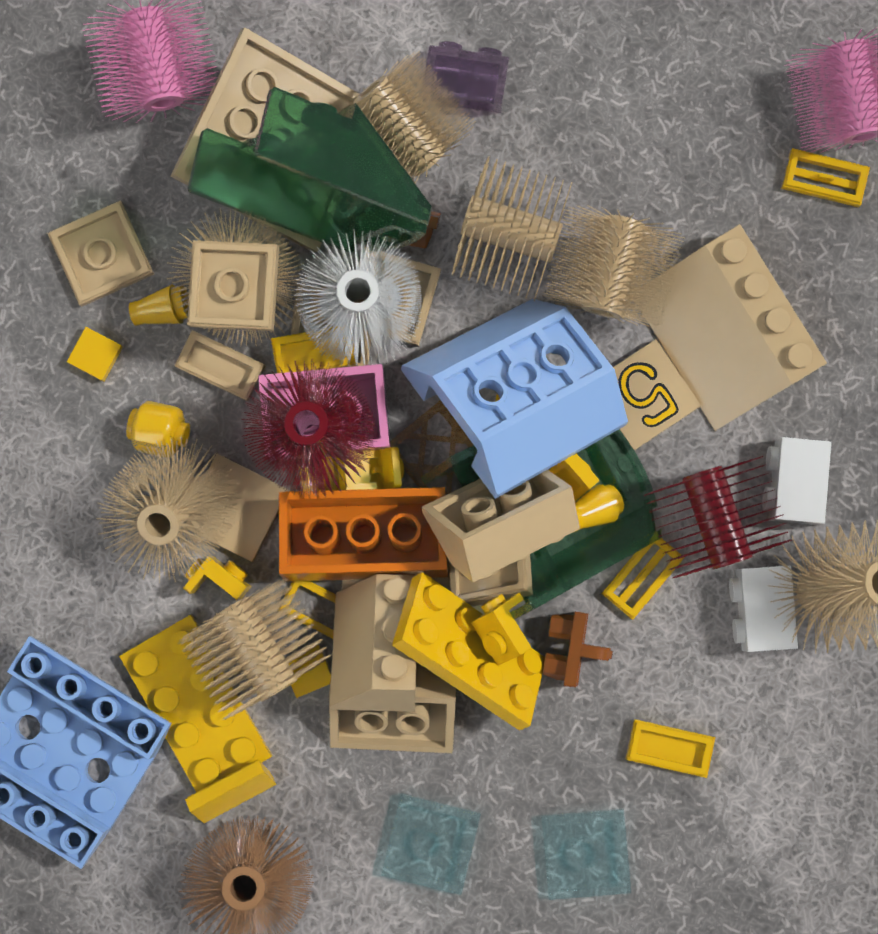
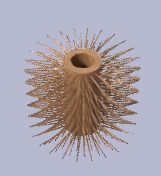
[179,815,314,934]

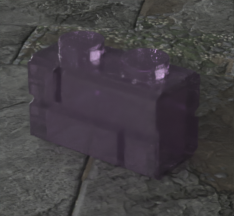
[422,41,509,113]

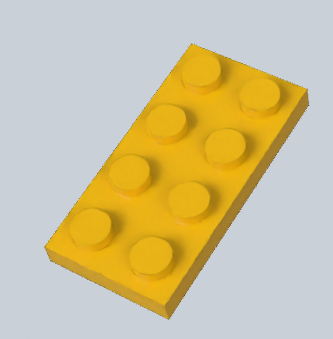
[392,572,545,731]
[119,614,273,792]

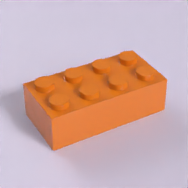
[279,487,448,581]

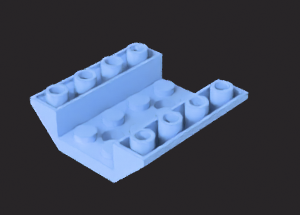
[401,299,628,499]
[0,636,172,869]

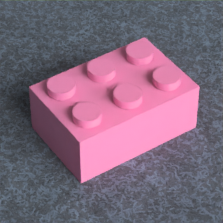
[258,364,391,461]

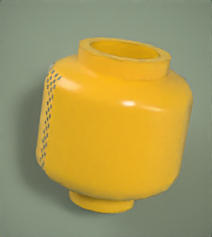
[126,401,190,458]

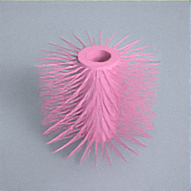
[82,0,219,123]
[785,27,878,153]

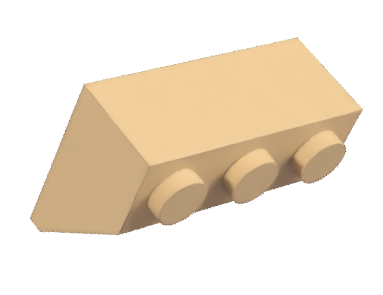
[421,470,580,582]
[330,574,416,712]
[329,662,456,753]

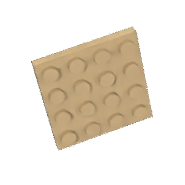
[171,27,373,252]

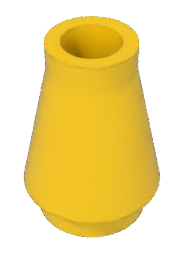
[129,284,189,326]
[575,484,624,532]

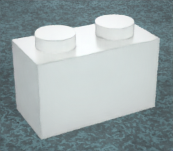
[762,437,831,525]
[729,566,798,652]

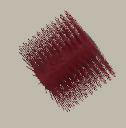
[241,360,377,499]
[644,456,792,579]

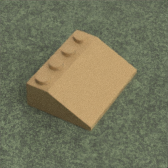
[633,224,827,431]

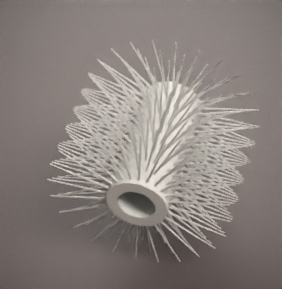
[294,230,422,367]

